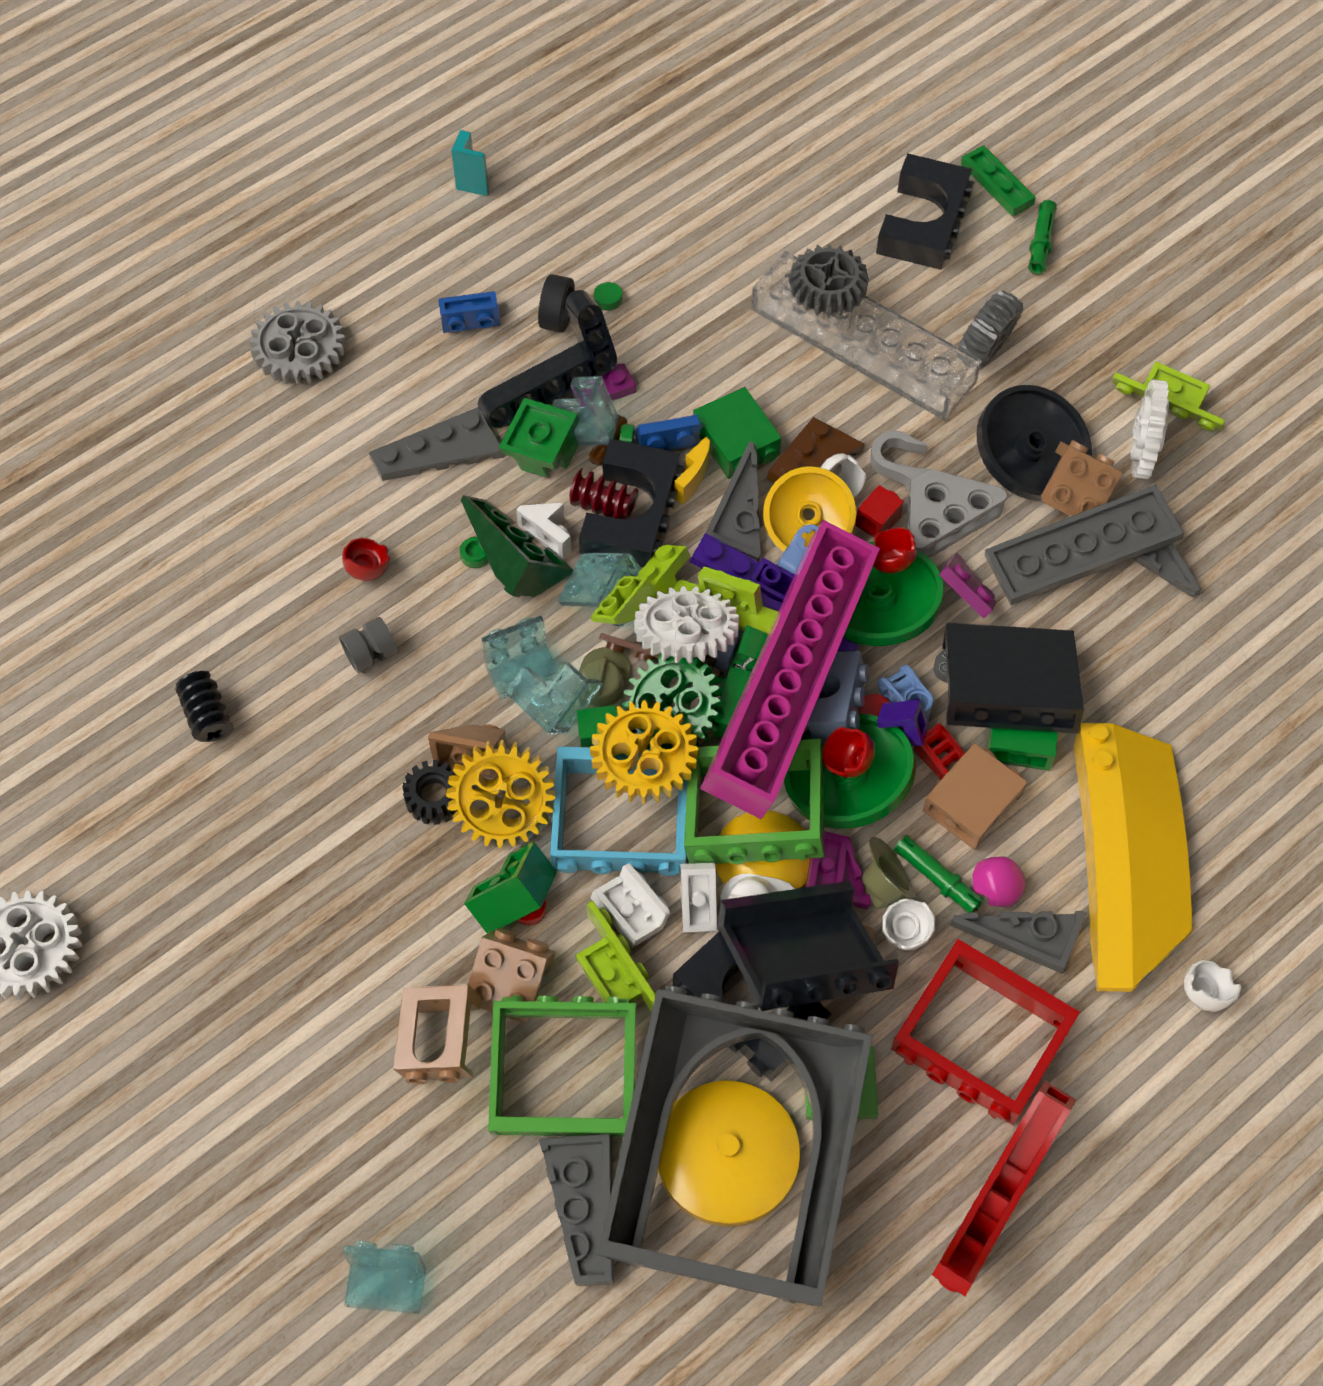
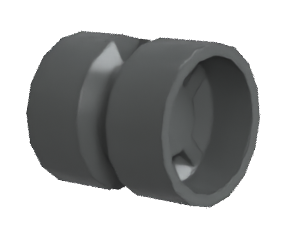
[339,617,398,673]

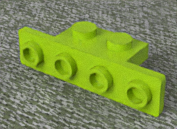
[1112,361,1226,432]
[673,566,778,634]
[575,900,657,1013]

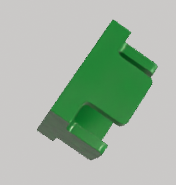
[499,398,580,478]

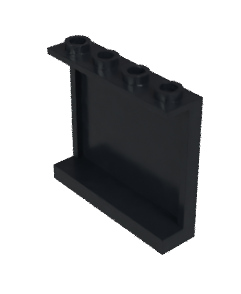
[942,623,1084,734]
[718,881,899,1011]

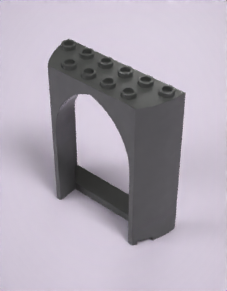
[597,986,873,1306]

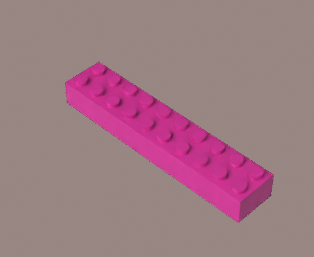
[700,520,880,819]

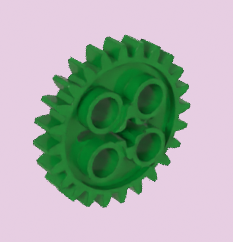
[622,654,725,749]

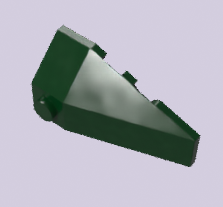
[461,495,573,597]

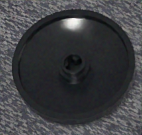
[976,385,1092,501]

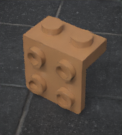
[1041,440,1123,516]
[468,928,556,1023]

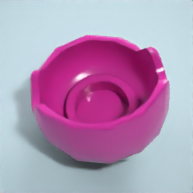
[972,856,1026,908]

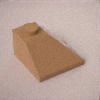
[428,724,507,779]

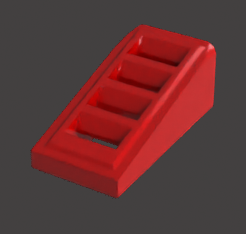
[913,723,965,780]

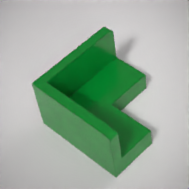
[464,842,557,933]

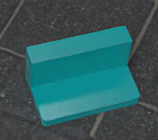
[451,130,489,196]

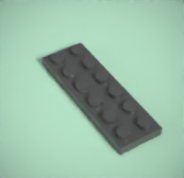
[985,484,1184,605]

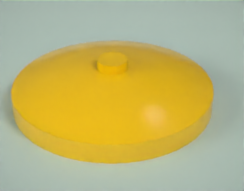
[658,1081,800,1227]

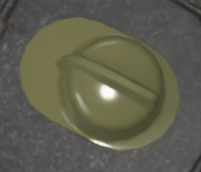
[575,647,631,709]
[862,837,916,909]

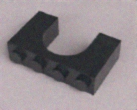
[876,153,974,270]
[579,439,685,568]
[673,931,832,1082]

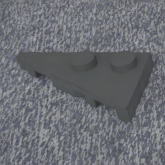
[706,441,761,562]
[1133,543,1201,597]
[950,911,1086,973]

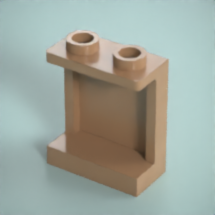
[922,743,1027,850]

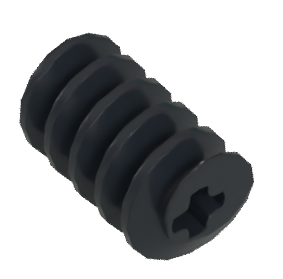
[175,671,234,742]

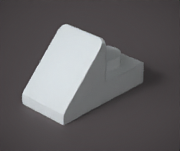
[516,503,572,560]
[680,863,717,933]

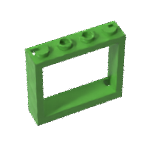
[684,739,824,864]
[488,995,636,1137]

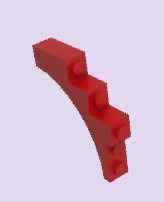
[932,1081,1076,1297]

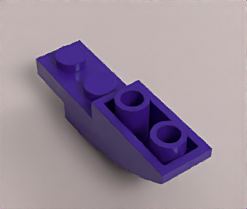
[689,533,794,603]

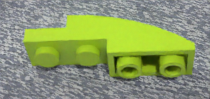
[590,545,691,624]

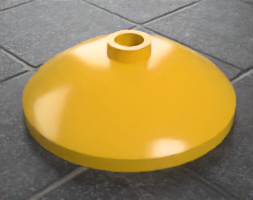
[763,467,856,552]
[715,810,810,889]

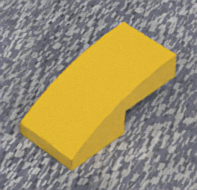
[674,437,710,504]

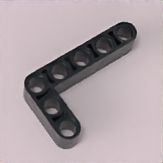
[477,290,618,428]

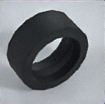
[538,274,575,333]

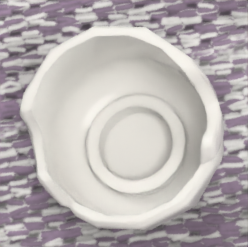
[820,453,866,498]
[882,898,935,951]
[1184,960,1242,1012]

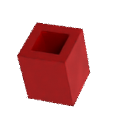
[855,485,904,538]

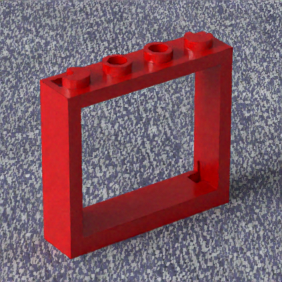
[891,939,1080,1125]

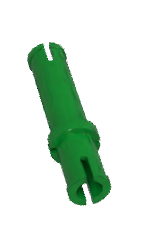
[1028,200,1057,274]
[894,835,984,913]

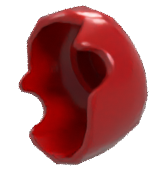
[873,527,917,574]
[342,537,391,581]
[822,727,875,778]

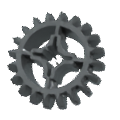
[789,244,869,318]
[958,290,1023,368]

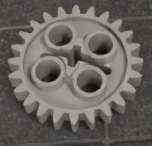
[249,301,346,385]

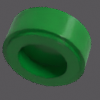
[593,282,623,311]
[620,424,635,443]
[460,537,488,569]

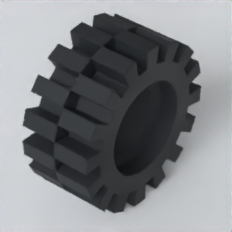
[402,760,458,825]

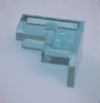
[552,376,619,446]
[505,662,603,734]

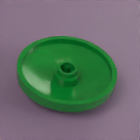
[843,542,943,646]
[784,713,916,829]

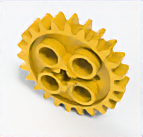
[590,700,698,804]
[446,740,556,848]

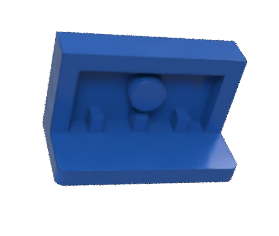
[438,291,501,333]
[635,415,700,451]

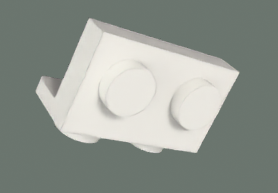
[591,863,670,948]

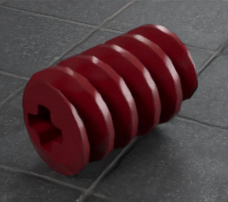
[569,468,639,519]

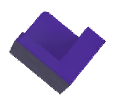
[877,699,929,746]

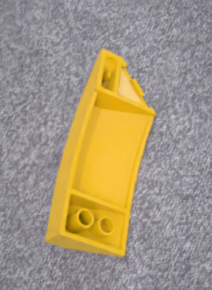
[1073,723,1192,992]

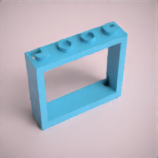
[550,747,687,876]

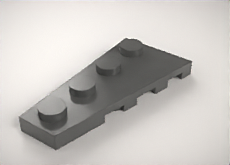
[369,407,504,481]
[539,1134,614,1287]

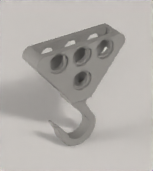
[870,431,1006,558]

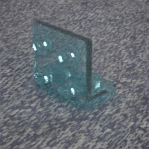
[558,553,642,626]
[482,616,559,700]
[343,1241,426,1314]

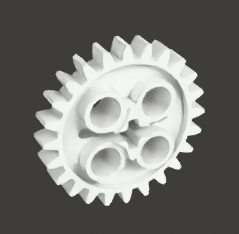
[1130,379,1169,480]
[634,586,739,663]
[0,890,82,1000]

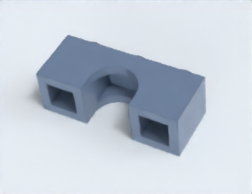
[807,651,869,745]

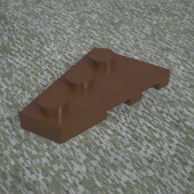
[767,417,865,483]

